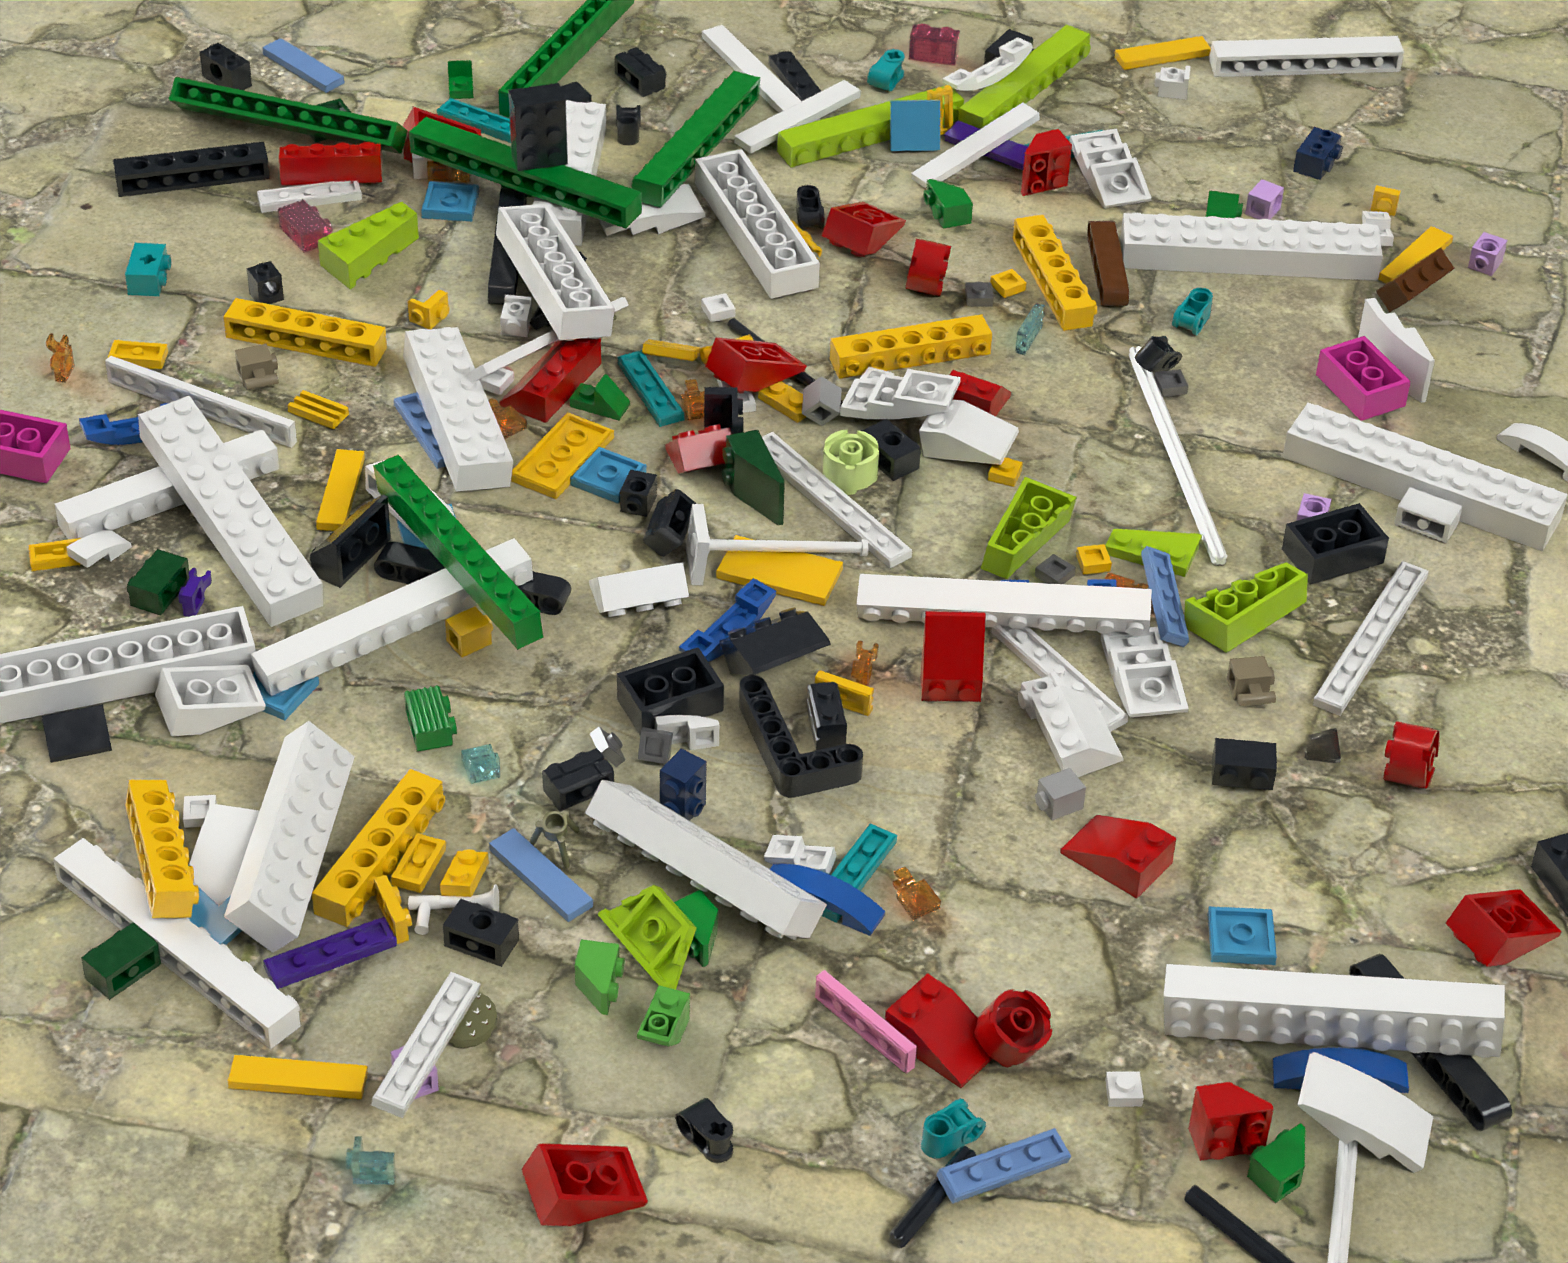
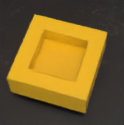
[1370,185,1401,216]
[990,269,1027,298]
[988,457,1023,487]
[1076,544,1112,575]

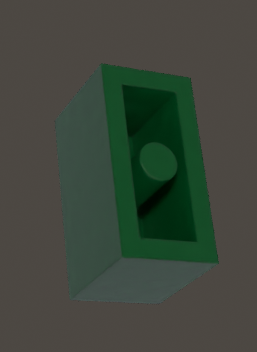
[127,549,189,616]
[81,922,161,1000]

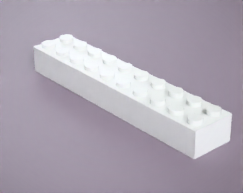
[1121,213,1383,281]
[138,396,323,627]
[1283,403,1568,551]
[0,606,256,724]
[1164,964,1505,1058]

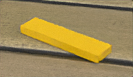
[1114,36,1211,70]
[1378,226,1453,283]
[316,449,365,531]
[228,1055,368,1099]

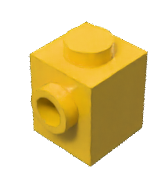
[445,606,493,658]

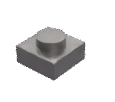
[965,281,994,307]
[1155,369,1188,397]
[1035,554,1076,584]
[590,727,626,767]
[638,727,673,764]

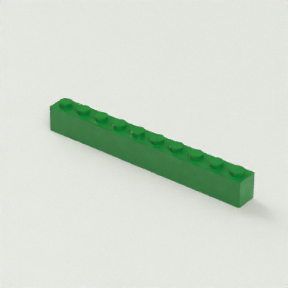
[498,0,634,118]
[631,71,761,208]
[168,77,408,154]
[409,117,642,229]
[373,455,544,650]

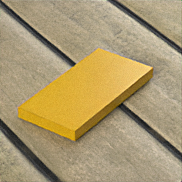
[511,412,614,499]
[716,535,843,606]

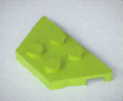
[598,885,696,990]

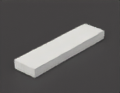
[257,181,362,213]

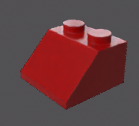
[949,370,1011,417]

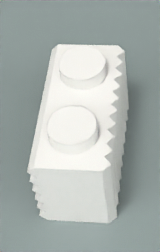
[1394,487,1463,543]

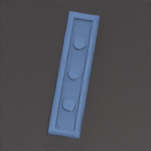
[262,38,344,93]
[394,392,446,469]
[1141,546,1190,647]
[489,828,593,922]
[936,1128,1072,1204]

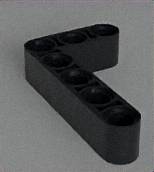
[739,675,863,798]

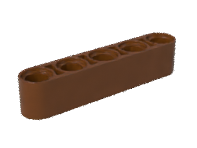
[1087,221,1129,306]

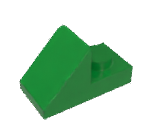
[448,60,474,99]
[570,374,630,421]

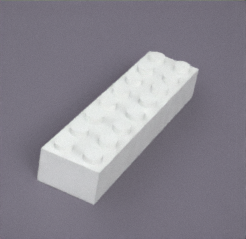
[533,100,606,246]
[695,149,820,299]
[496,204,614,341]
[403,327,513,492]
[224,721,355,953]
[585,780,827,940]

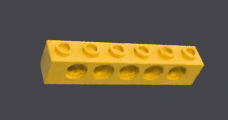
[1013,214,1097,331]
[223,298,387,367]
[830,314,992,379]
[312,769,445,927]
[125,780,199,918]

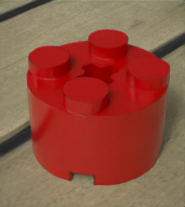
[905,239,951,296]
[1383,721,1440,788]
[974,989,1053,1067]

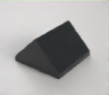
[41,704,112,763]

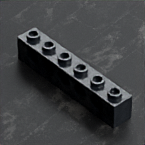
[113,141,270,197]

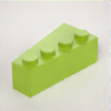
[318,202,419,290]
[981,477,1077,579]
[1184,562,1308,653]

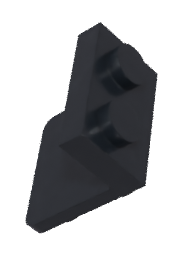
[704,387,744,435]

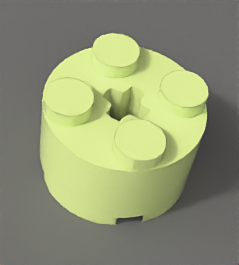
[822,430,879,495]

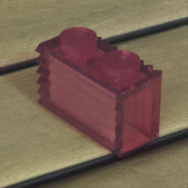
[908,24,960,65]
[278,199,333,253]

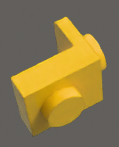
[408,290,450,329]

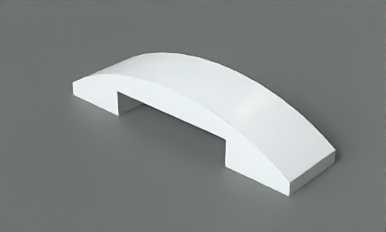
[942,37,1033,91]
[1497,423,1568,482]

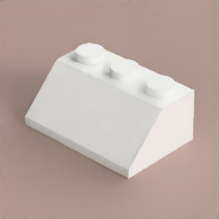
[589,562,689,617]
[1031,685,1123,777]

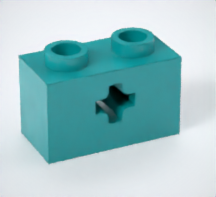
[125,243,172,296]

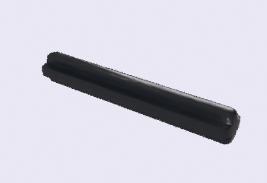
[889,1146,976,1248]
[1184,1185,1295,1263]

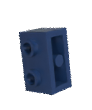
[1293,127,1343,180]
[660,748,707,821]

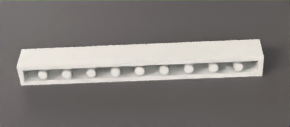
[251,538,533,696]
[857,574,1152,635]
[53,838,301,1049]

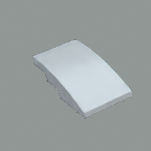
[1069,129,1151,209]
[598,184,706,236]
[1358,298,1435,403]
[840,369,961,419]
[1101,627,1189,718]
[189,803,260,906]
[1298,1052,1433,1173]

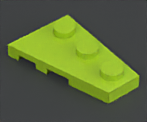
[1105,529,1203,577]

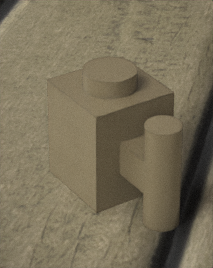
[235,344,279,390]
[1226,656,1276,706]

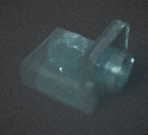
[461,744,500,784]
[346,1136,396,1185]

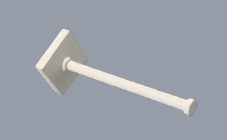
[686,504,868,585]

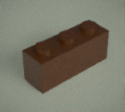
[1376,247,1455,312]

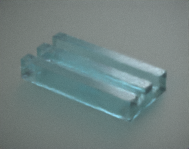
[1015,303,1045,356]

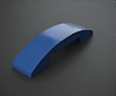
[79,403,168,445]
[679,578,776,662]
[770,864,885,936]
[1273,1048,1409,1093]

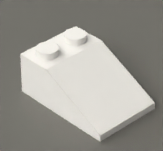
[919,400,1019,465]
[155,665,266,736]

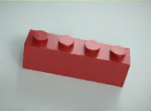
[279,142,383,185]
[499,338,601,423]

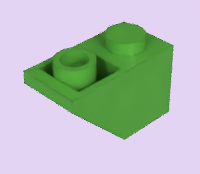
[575,939,625,1015]
[637,986,690,1047]

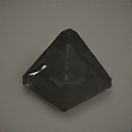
[1304,728,1341,763]

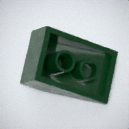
[722,429,785,525]

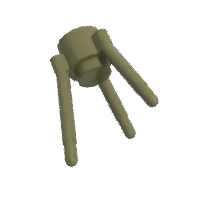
[529,811,580,869]

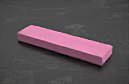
[815,970,917,1074]

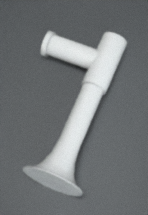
[408,884,499,935]

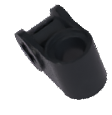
[616,105,641,146]
[796,185,825,230]
[1134,336,1182,372]
[675,1098,733,1163]

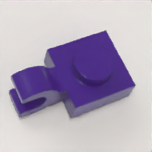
[179,568,212,617]

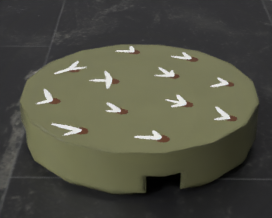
[449,992,498,1048]

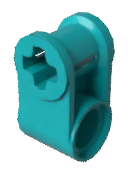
[867,49,905,91]
[1172,287,1213,335]
[921,1099,986,1159]

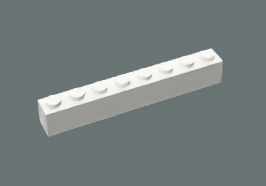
[1209,36,1404,77]
[55,429,279,540]

